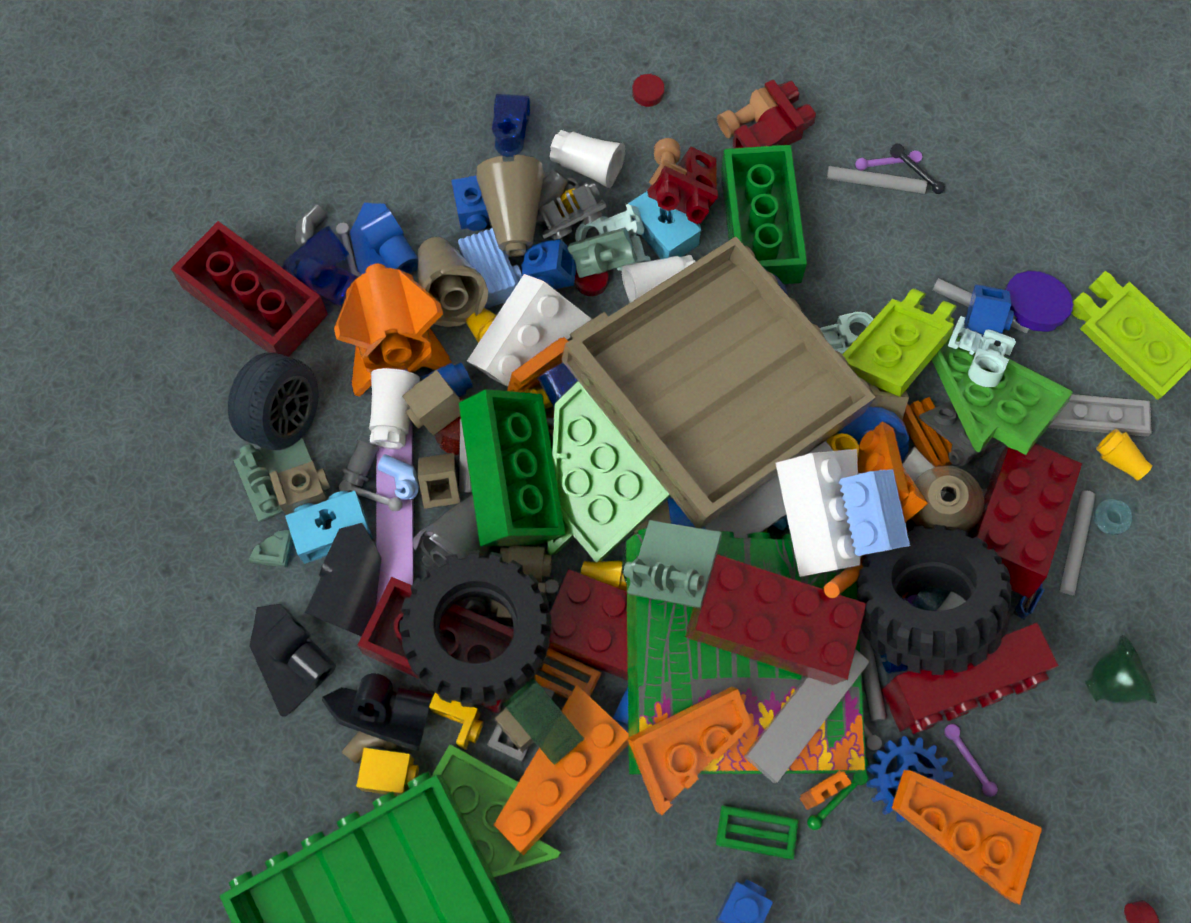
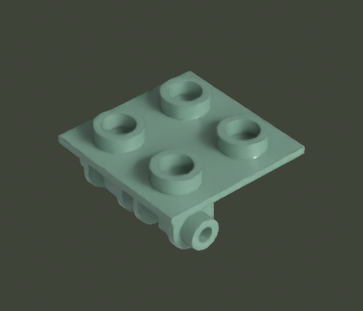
[233,438,326,522]
[624,520,722,608]

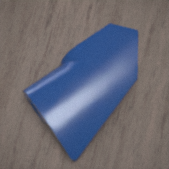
[350,203,418,276]

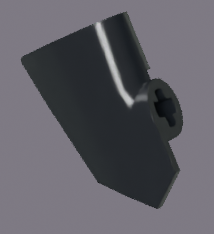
[305,523,382,637]
[249,604,336,717]
[322,673,433,751]

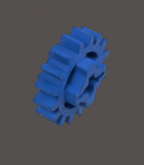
[866,736,953,822]

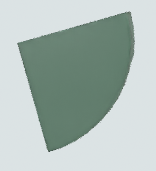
[249,530,293,568]

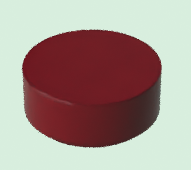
[632,74,664,107]
[575,269,608,296]
[1124,900,1160,923]

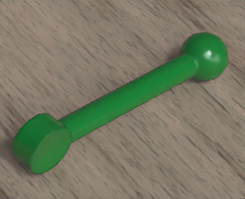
[807,772,868,830]

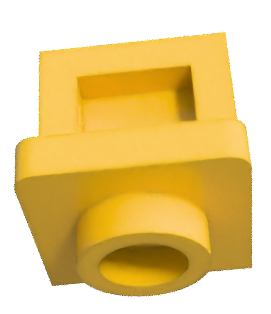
[429,693,483,750]

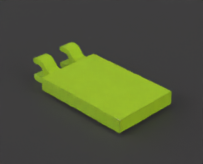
[1071,271,1191,400]
[842,288,957,397]

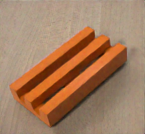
[507,337,569,392]
[902,397,953,467]
[533,648,601,700]
[800,770,851,810]

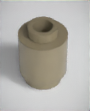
[500,546,552,583]

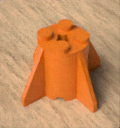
[334,263,452,397]

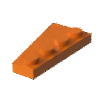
[494,685,629,855]
[892,770,1042,905]

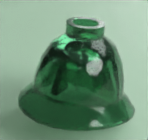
[1084,635,1157,704]

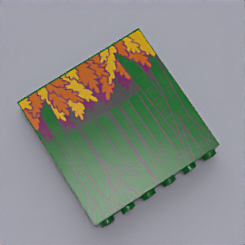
[626,529,866,775]

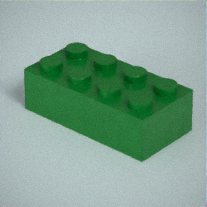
[721,145,807,284]
[459,389,566,546]

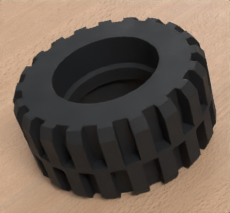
[857,525,1012,675]
[400,550,551,708]

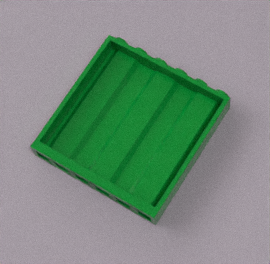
[219,772,517,923]

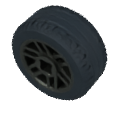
[228,352,319,450]

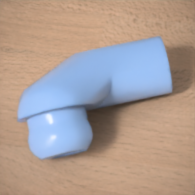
[378,454,419,500]

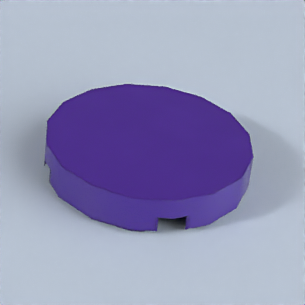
[1005,271,1073,332]

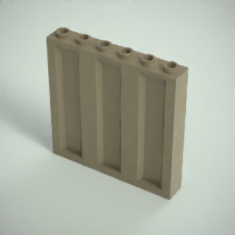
[562,237,876,529]

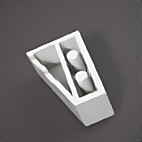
[467,274,591,387]
[776,449,860,577]

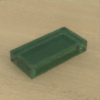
[503,678,584,765]

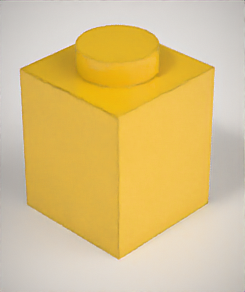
[356,748,419,796]

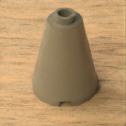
[476,155,544,256]
[418,237,488,327]
[911,466,984,533]

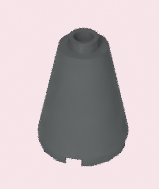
[412,495,491,567]

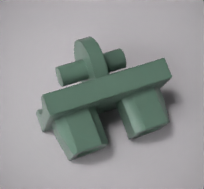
[567,227,637,278]

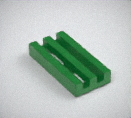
[715,805,799,860]

